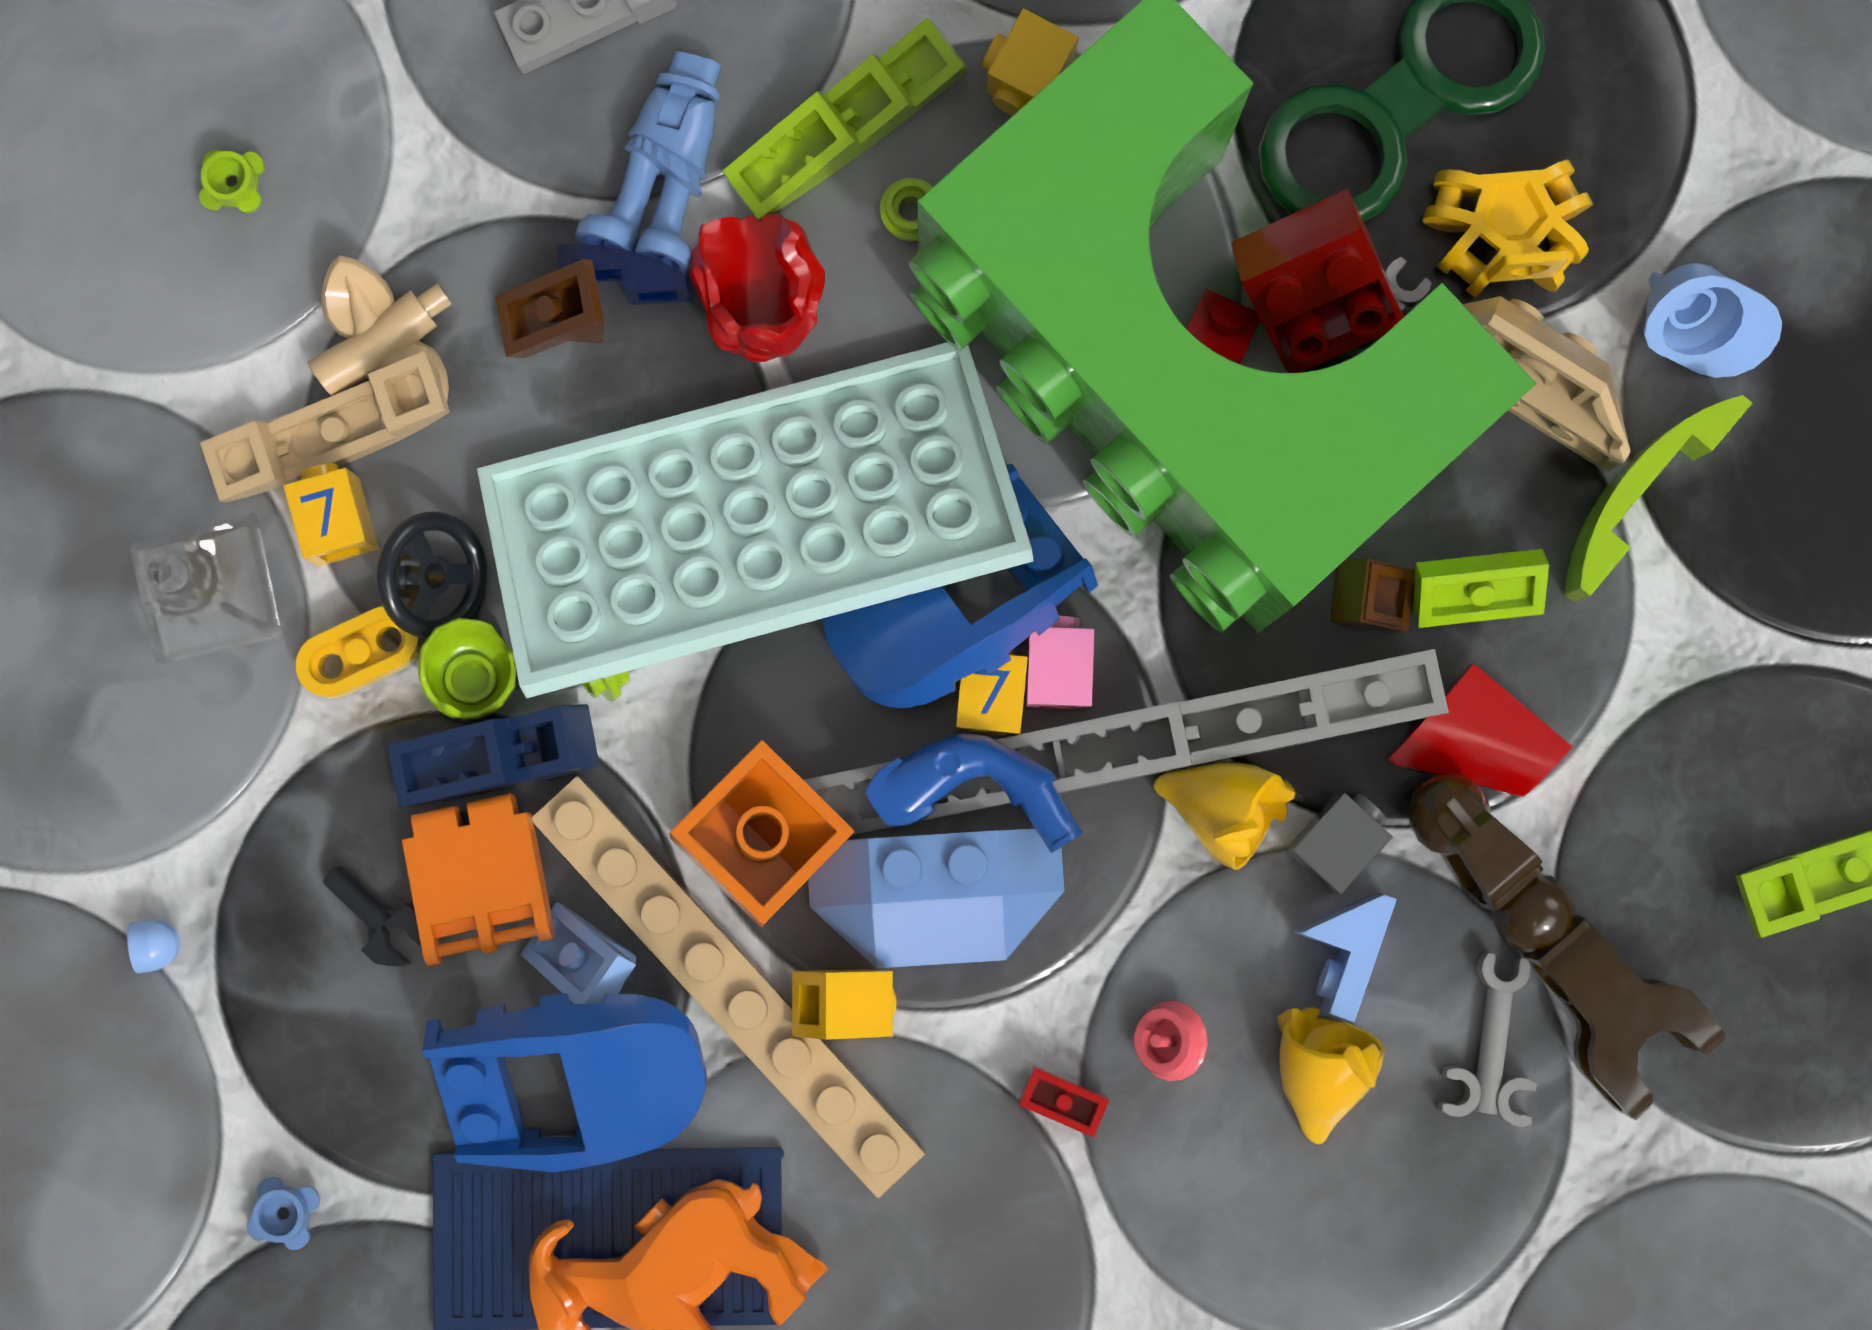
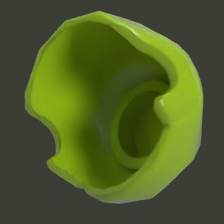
[417,618,516,721]

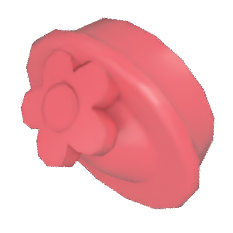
[1134,1000,1208,1081]

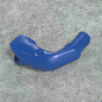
[866,733,1083,853]

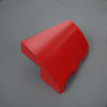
[1387,664,1573,797]

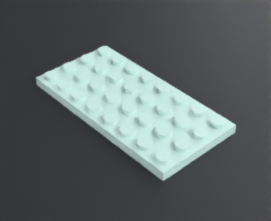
[477,342,1033,698]

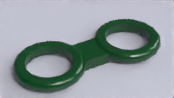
[1258,0,1546,222]

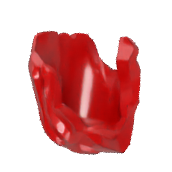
[689,214,825,363]

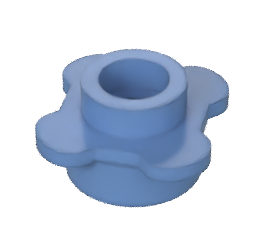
[247,1177,320,1250]

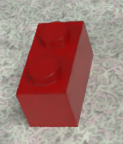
[1018,1065,1110,1138]

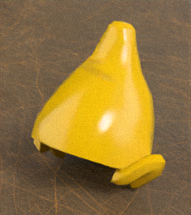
[1154,762,1295,870]
[1277,1007,1385,1144]

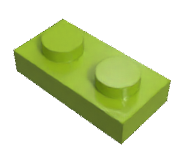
[1413,549,1549,628]

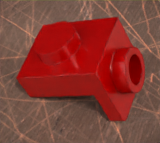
[1186,288,1260,364]

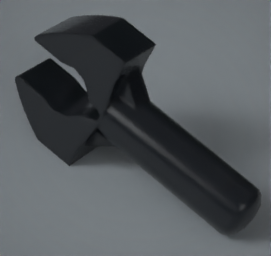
[323,865,421,966]

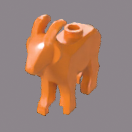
[529,1179,829,1330]

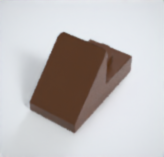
[495,259,604,358]

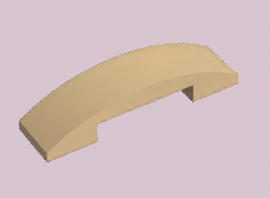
[200,351,450,503]

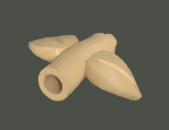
[307,255,452,401]

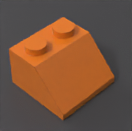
[669,740,855,928]

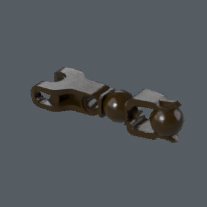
[1409,773,1725,1120]

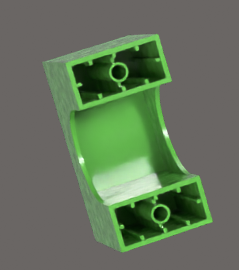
[909,0,1537,633]

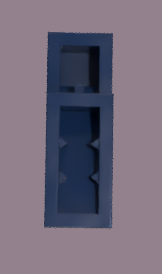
[387,704,600,808]

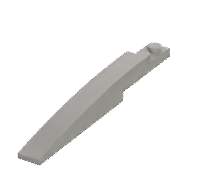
[804,649,1449,836]

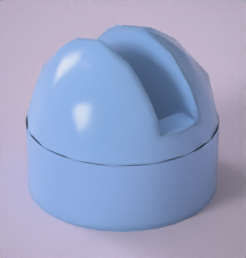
[127,920,180,974]

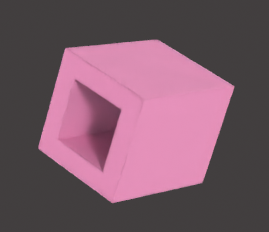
[1025,616,1094,710]

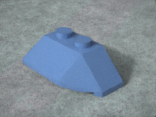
[808,829,1064,968]

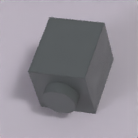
[1284,793,1393,894]

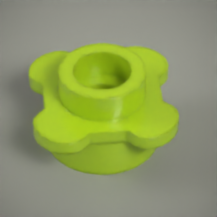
[199,149,265,214]

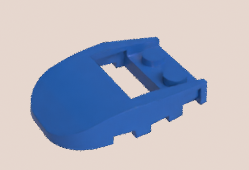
[823,464,1098,708]
[422,993,707,1173]

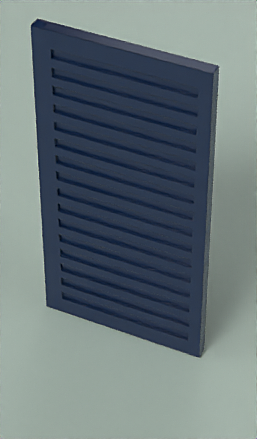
[431,1146,784,1330]

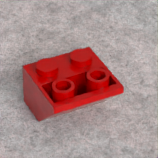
[1230,188,1404,373]

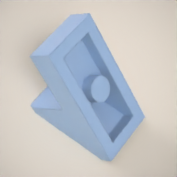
[1293,894,1397,1022]
[520,902,637,1004]

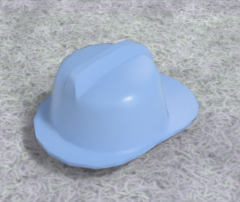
[1643,263,1782,378]

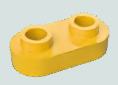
[296,606,423,699]

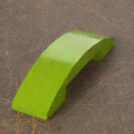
[1564,395,1752,603]
[1735,829,1872,938]

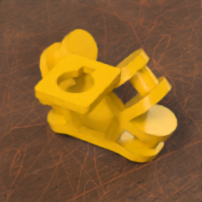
[1423,160,1593,298]

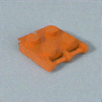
[402,793,555,967]

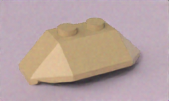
[1463,296,1631,472]

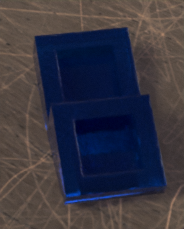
[557,244,692,305]

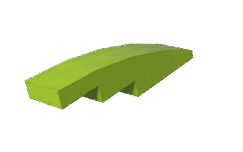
[722,17,970,219]

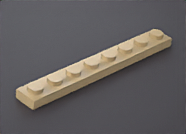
[532,776,926,1199]

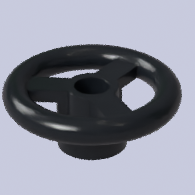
[376,511,487,639]

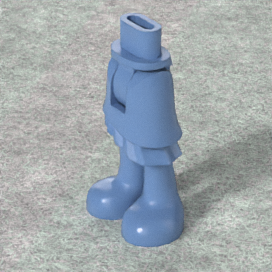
[575,51,721,274]

